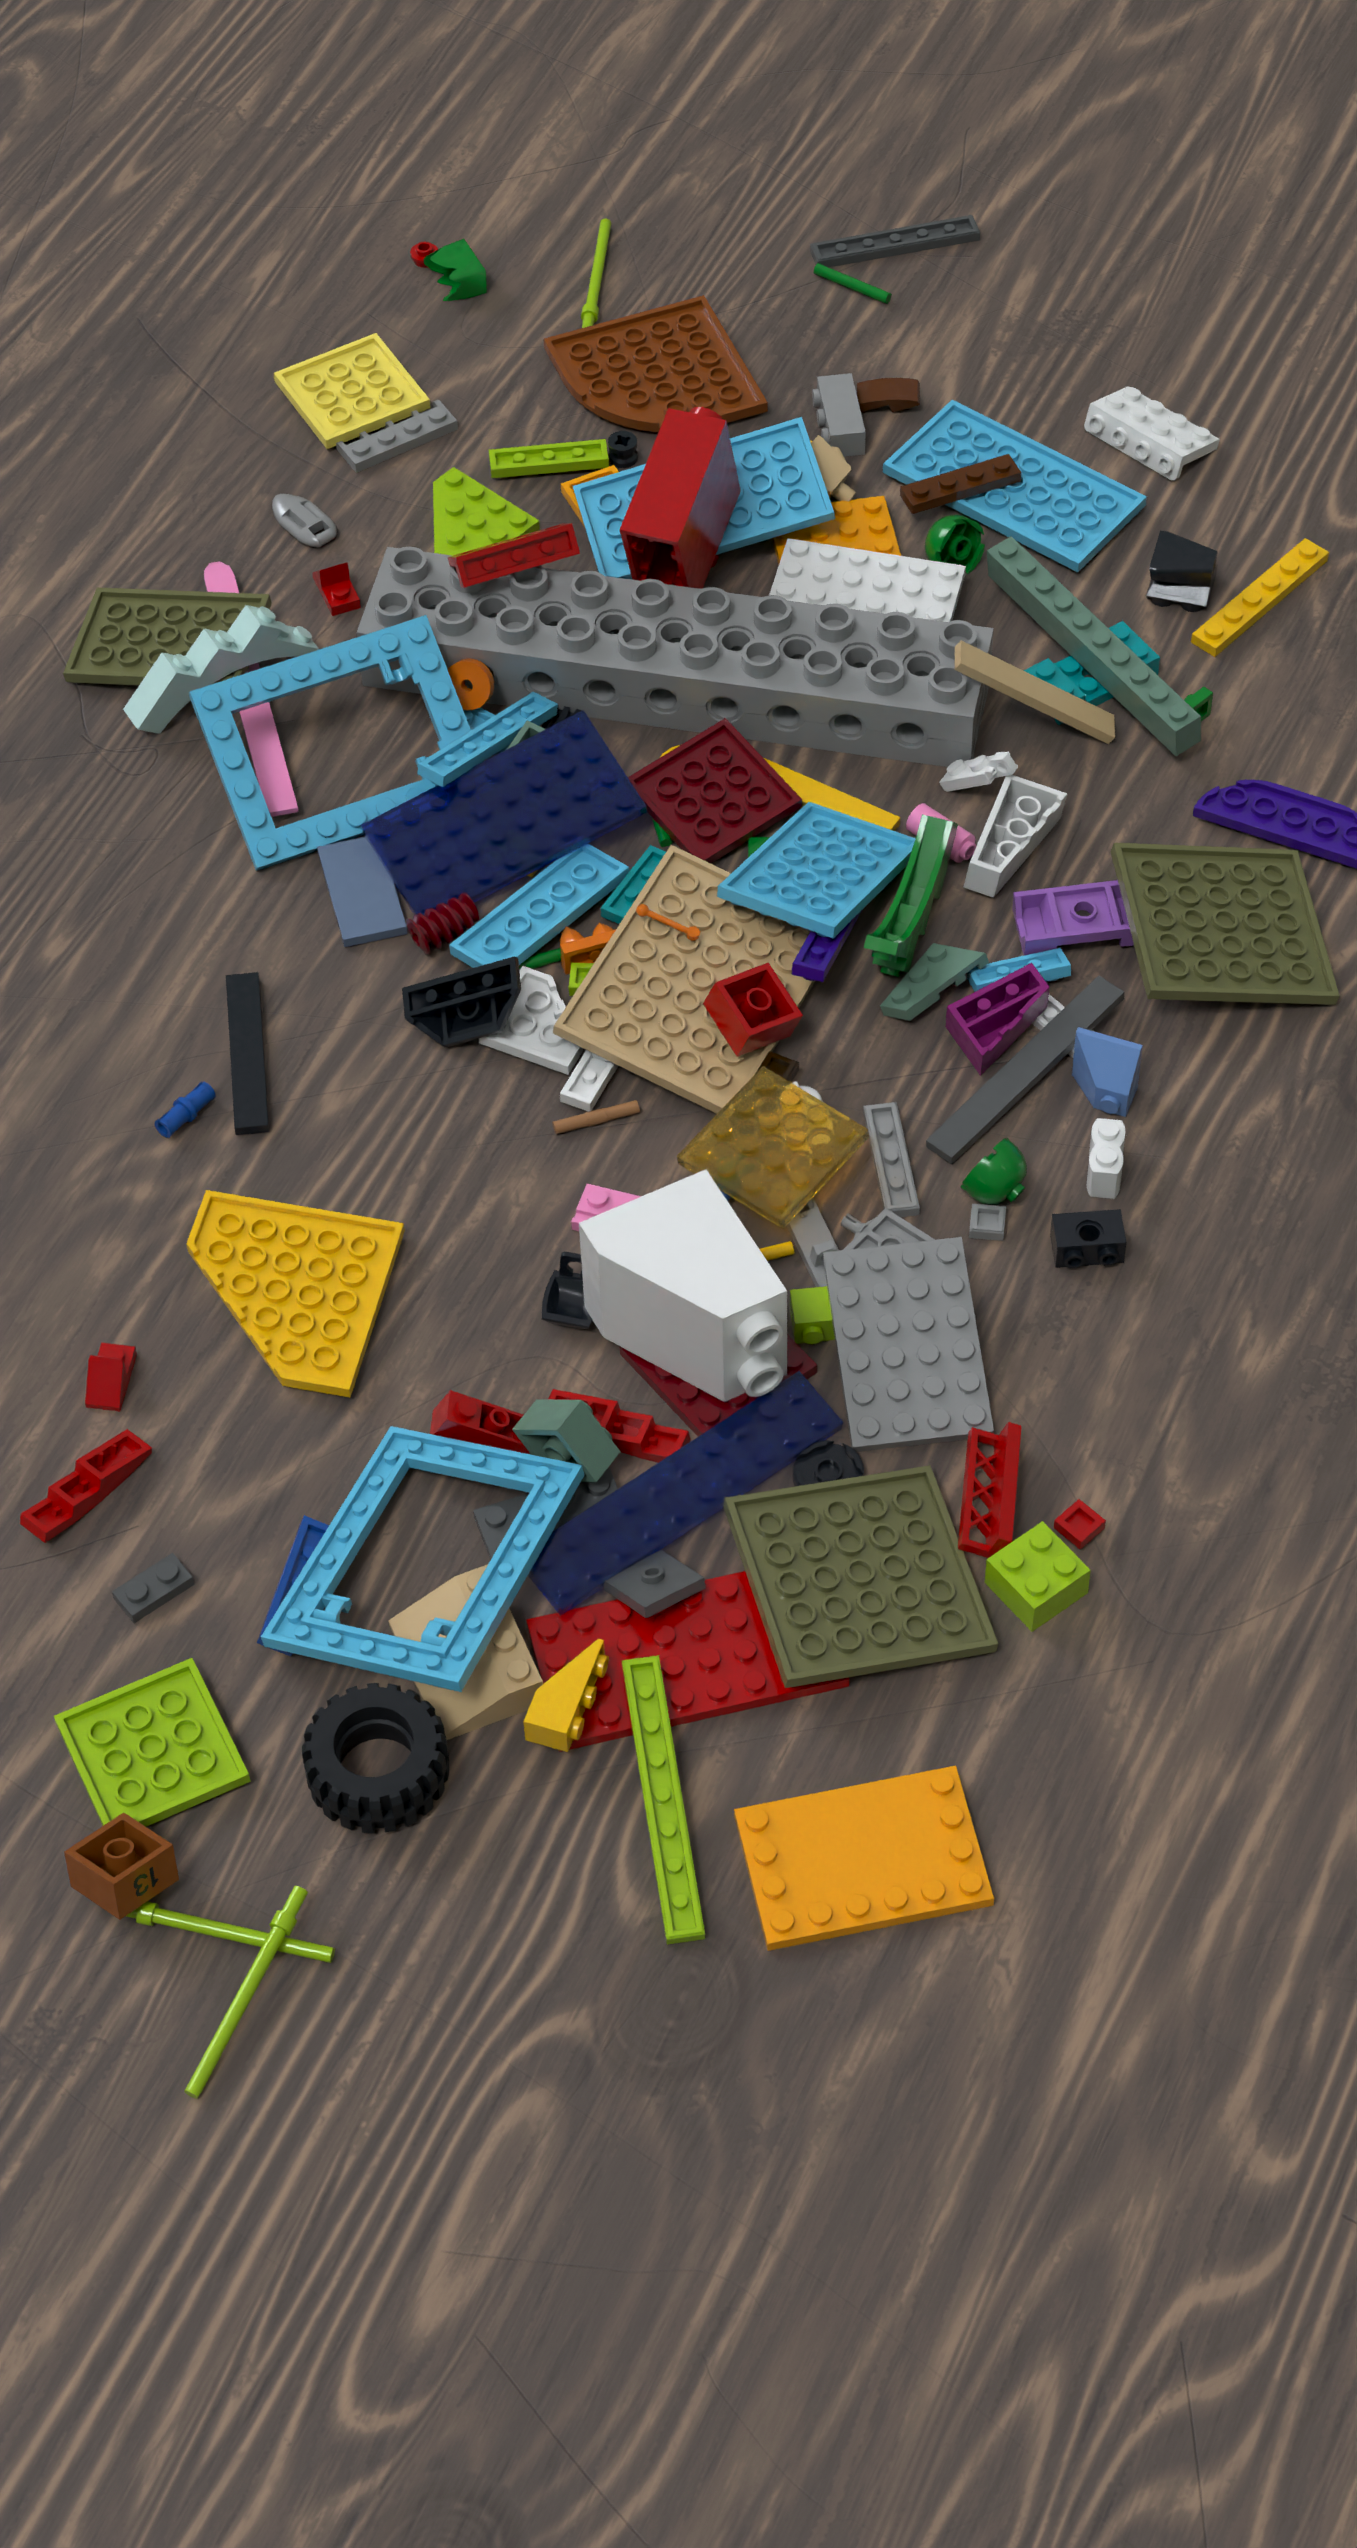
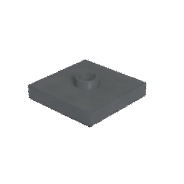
[602,1550,706,1618]

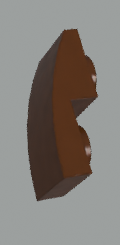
[857,378,920,412]

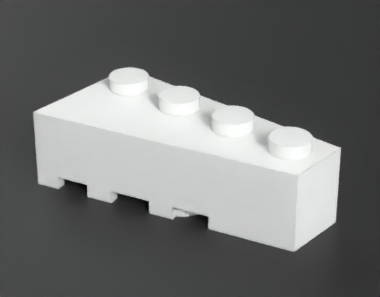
[963,775,1067,898]

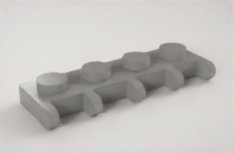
[336,400,458,473]

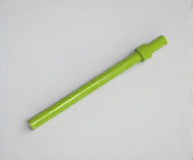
[581,219,611,328]
[184,1886,308,2099]
[126,1901,335,1963]

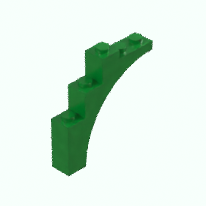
[864,814,958,977]

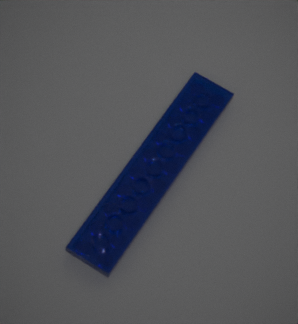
[528,1371,844,1616]

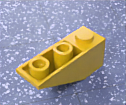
[523,1638,609,1752]

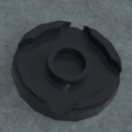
[793,1440,864,1486]

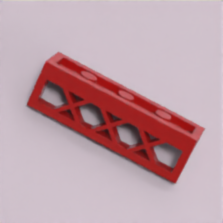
[447,523,580,588]
[958,1422,1022,1558]

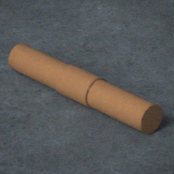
[552,1100,640,1134]

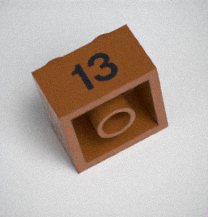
[64,1812,179,1920]

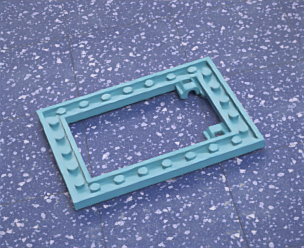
[189,615,494,871]
[261,1426,585,1692]

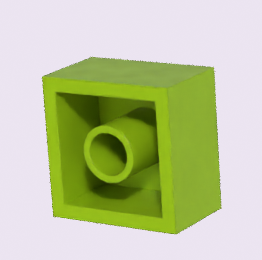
[984,1521,1091,1632]

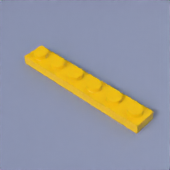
[1191,538,1329,657]

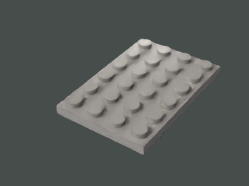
[823,1237,994,1452]

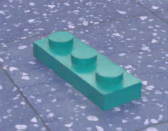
[601,845,666,924]

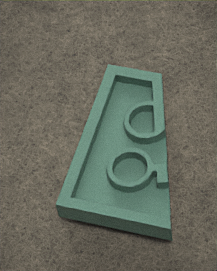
[880,943,989,1021]

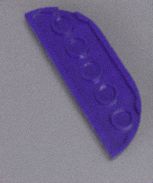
[1193,780,1357,868]

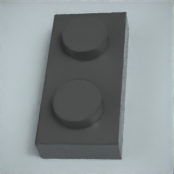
[112,1553,195,1623]

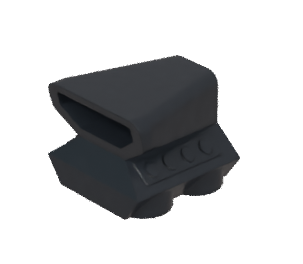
[1146,530,1218,612]

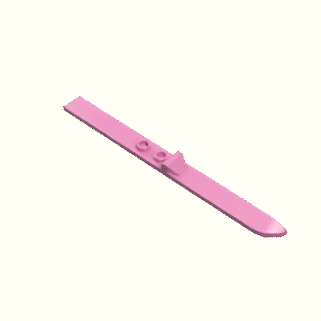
[204,561,298,817]

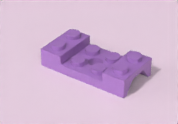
[1012,880,1134,955]

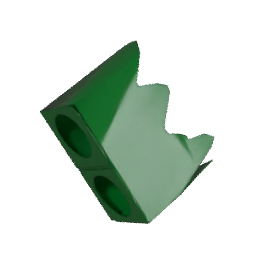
[423,239,487,301]

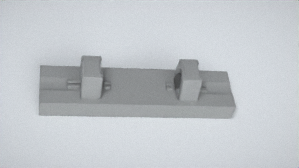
[771,1176,839,1287]

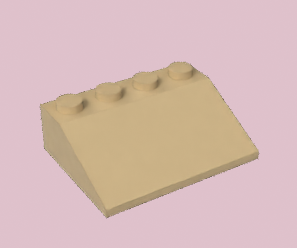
[388,1564,543,1740]

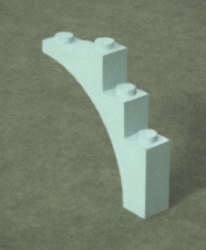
[123,605,319,734]

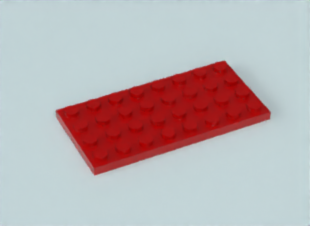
[526,1571,849,1752]

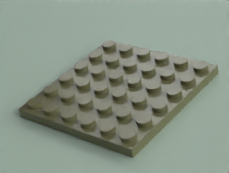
[1110,843,1340,1005]
[723,1465,998,1688]

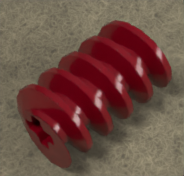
[406,893,479,955]

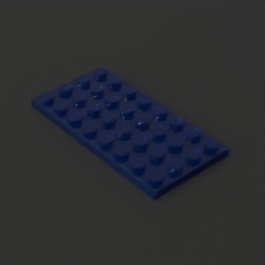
[361,710,647,915]

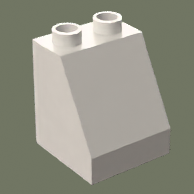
[579,1169,787,1402]

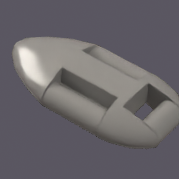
[272,494,337,548]

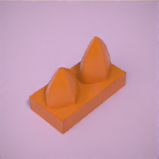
[560,923,616,975]

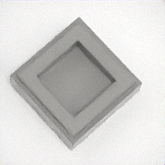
[969,1204,1006,1241]

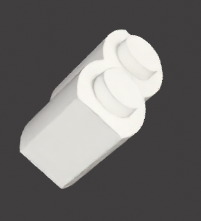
[1087,1118,1125,1199]

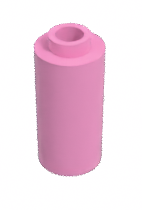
[906,803,976,863]

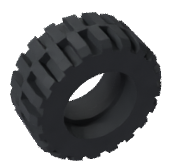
[302,1683,450,1834]

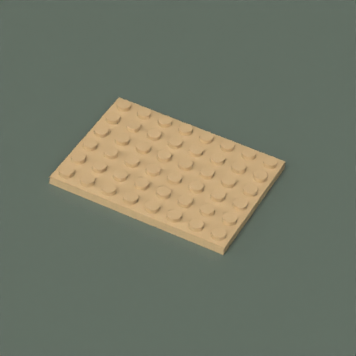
[553,845,815,1119]

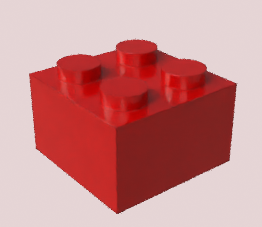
[703,962,803,1057]

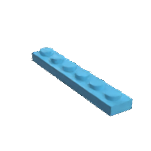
[417,692,558,787]

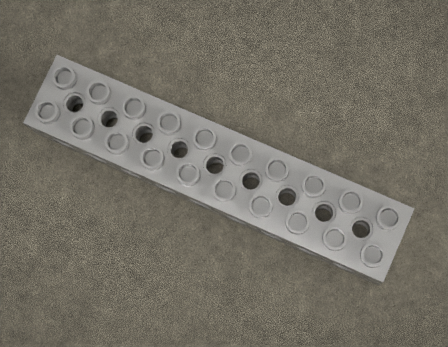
[356,547,994,767]

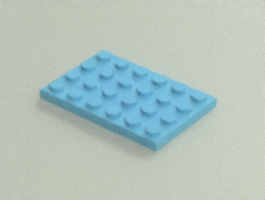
[717,802,915,938]

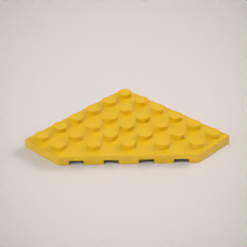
[186,1190,405,1398]

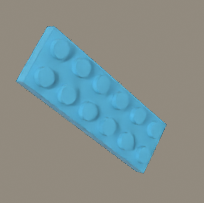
[449,840,629,968]

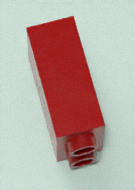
[620,407,741,589]

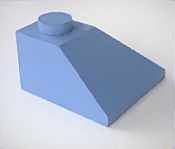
[1072,1027,1143,1117]

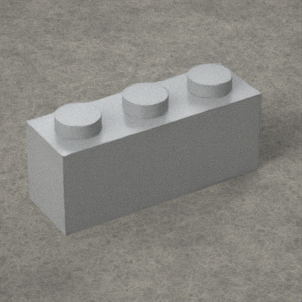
[812,373,866,457]

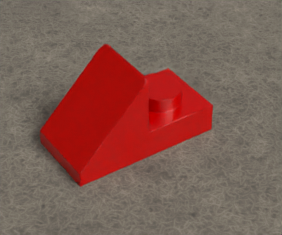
[312,562,361,616]
[85,1342,137,1412]

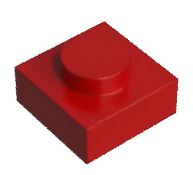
[1053,1499,1106,1550]

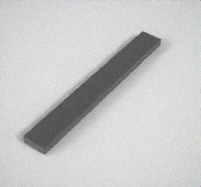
[926,975,1125,1164]

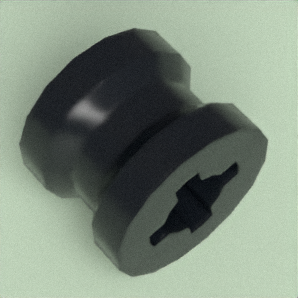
[608,431,638,468]

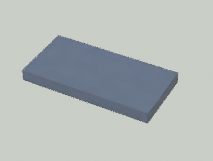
[317,834,407,947]

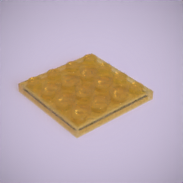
[677,1066,869,1229]

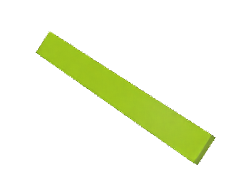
[622,1655,705,1945]

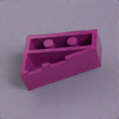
[945,963,1050,1076]

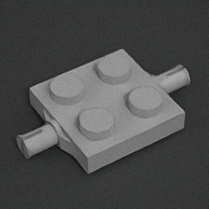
[841,1208,935,1250]

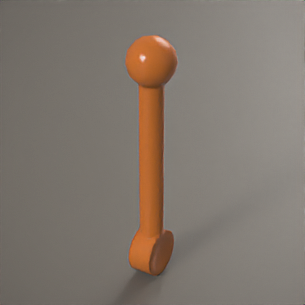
[636,904,700,941]

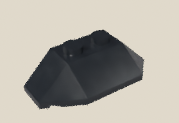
[402,956,521,1047]

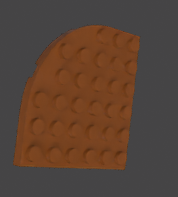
[543,295,768,432]

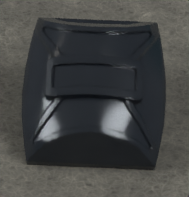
[542,1252,593,1329]

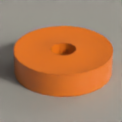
[448,658,494,710]

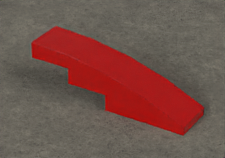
[548,1389,691,1467]
[20,1429,152,1543]

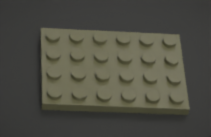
[63,587,272,685]

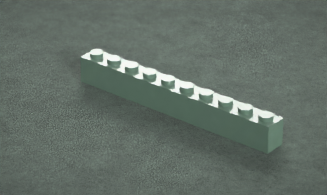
[987,536,1201,756]

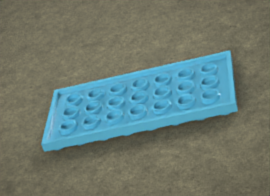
[883,400,1147,572]
[573,417,835,580]

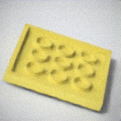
[274,333,430,449]

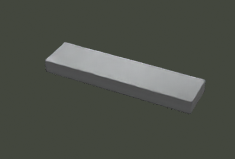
[863,1102,920,1217]

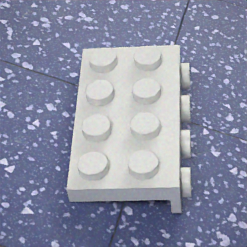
[1084,386,1220,481]

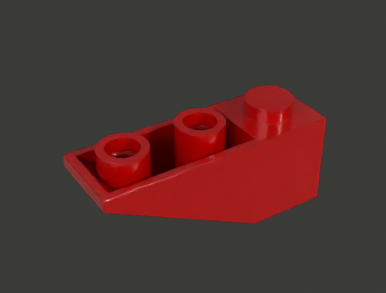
[430,1390,530,1454]

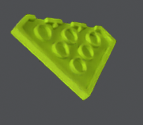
[433,467,540,556]

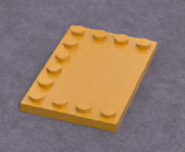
[734,1765,994,1951]

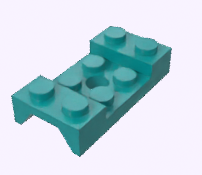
[1023,621,1160,725]

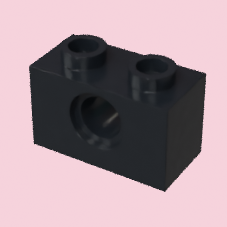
[1050,1209,1127,1268]

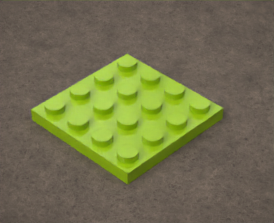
[54,1658,251,1827]

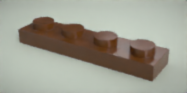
[900,454,1021,514]

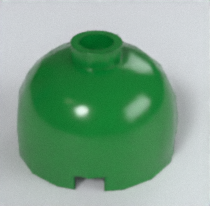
[925,515,985,574]
[960,1138,1027,1205]

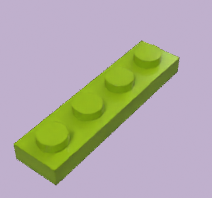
[489,439,609,478]

